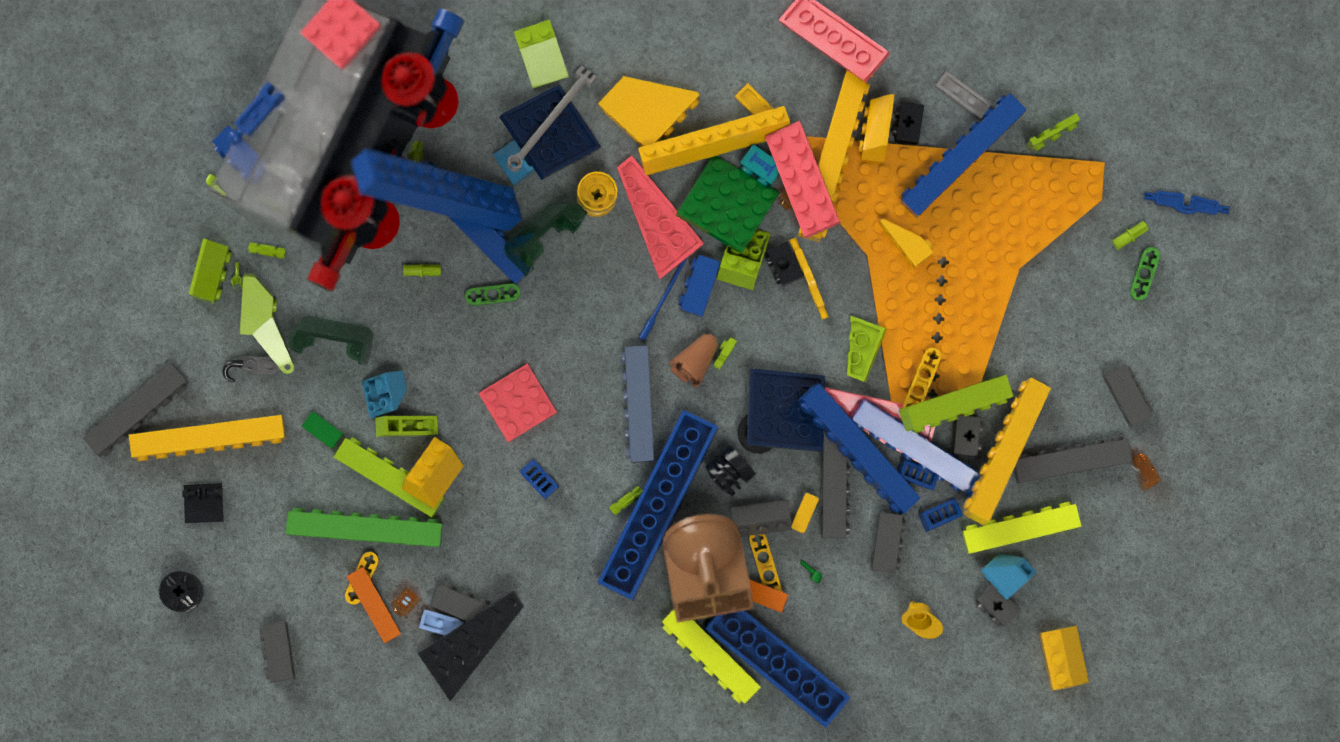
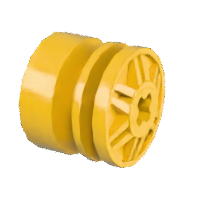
[577,171,617,217]

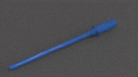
[638,259,687,341]

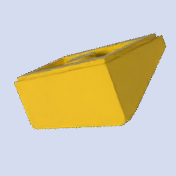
[791,493,819,534]

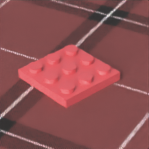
[300,0,382,70]
[478,364,557,443]

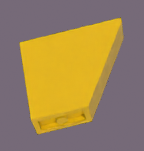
[598,76,700,147]

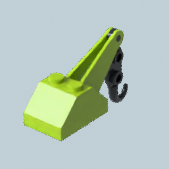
[222,273,294,382]

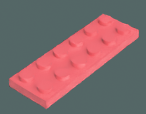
[779,0,890,83]
[765,121,841,238]

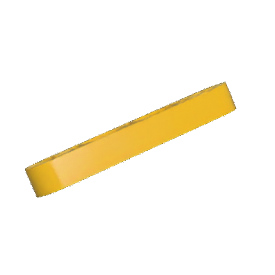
[902,348,941,408]
[749,534,783,592]

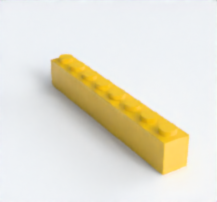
[638,106,790,176]
[963,377,1051,525]
[129,415,287,462]

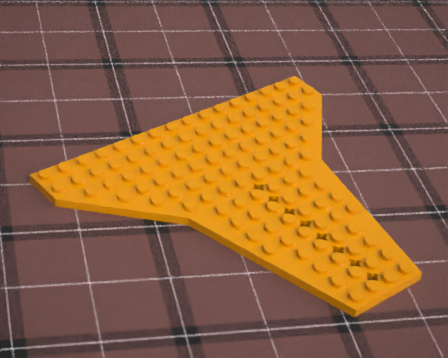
[807,136,1105,416]

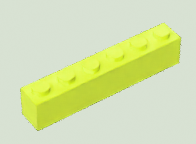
[962,502,1081,554]
[662,609,761,704]

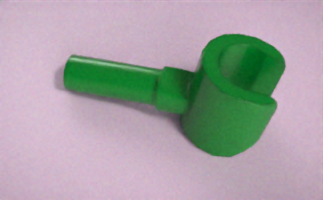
[800,560,822,584]

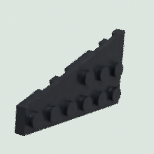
[418,590,524,701]

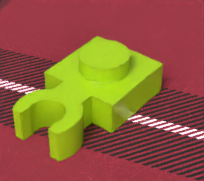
[713,337,737,370]

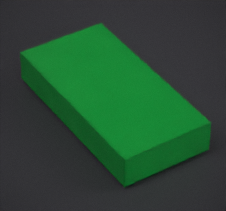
[301,411,344,449]

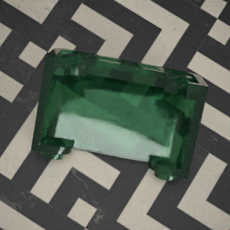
[504,203,588,277]
[288,316,373,366]

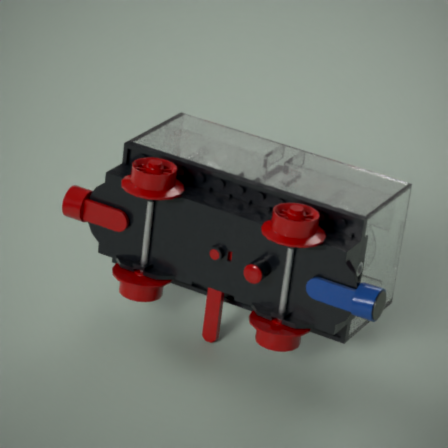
[208,0,465,292]

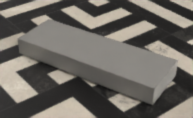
[935,71,993,120]

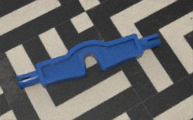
[1143,191,1230,215]

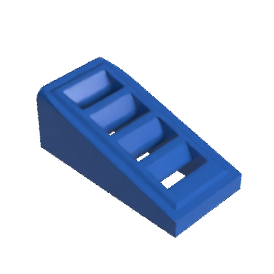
[519,459,559,500]
[897,459,938,491]
[918,498,963,532]

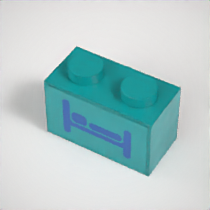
[740,144,780,187]

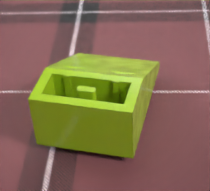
[717,229,771,291]

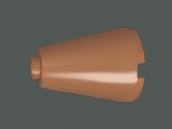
[668,334,718,388]

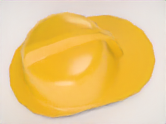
[901,601,943,639]

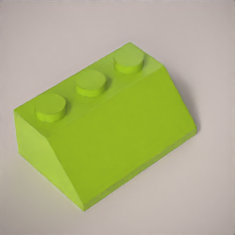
[189,239,232,304]

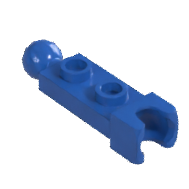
[228,82,286,145]

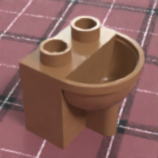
[663,514,754,623]

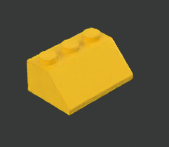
[859,94,895,162]
[402,437,463,509]
[1039,626,1089,690]

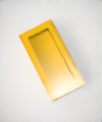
[734,83,774,115]

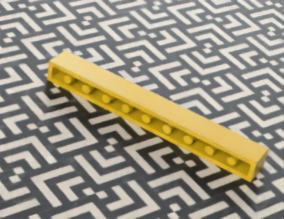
[798,70,873,243]

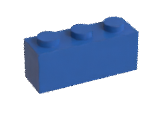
[678,255,721,318]

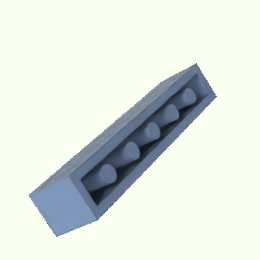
[621,346,654,463]

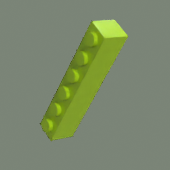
[899,375,1013,433]
[334,437,445,518]

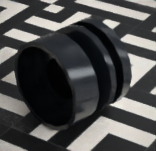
[705,445,756,496]
[159,571,204,613]

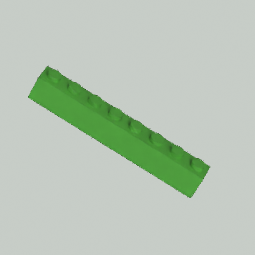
[286,508,443,548]

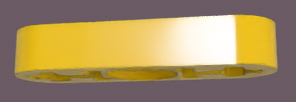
[345,552,379,605]

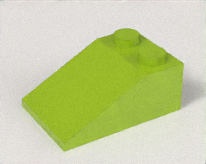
[514,19,569,89]

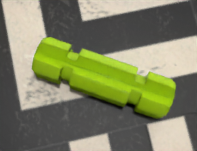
[248,242,286,259]
[609,486,643,515]

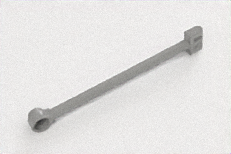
[506,66,598,172]

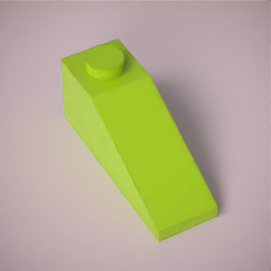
[375,416,438,437]

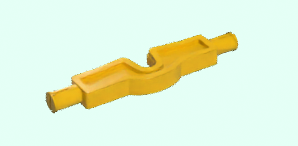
[789,238,829,320]

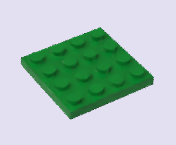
[676,156,779,254]

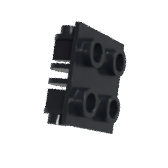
[182,483,224,523]

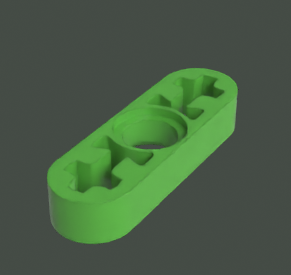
[1130,247,1160,301]
[465,283,521,306]

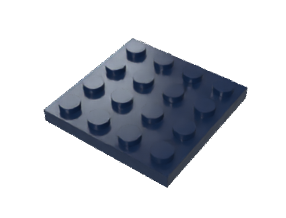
[499,84,601,180]
[746,369,825,452]

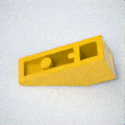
[879,219,934,269]

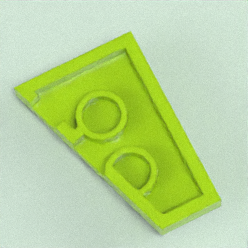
[1026,113,1081,152]
[847,316,887,383]

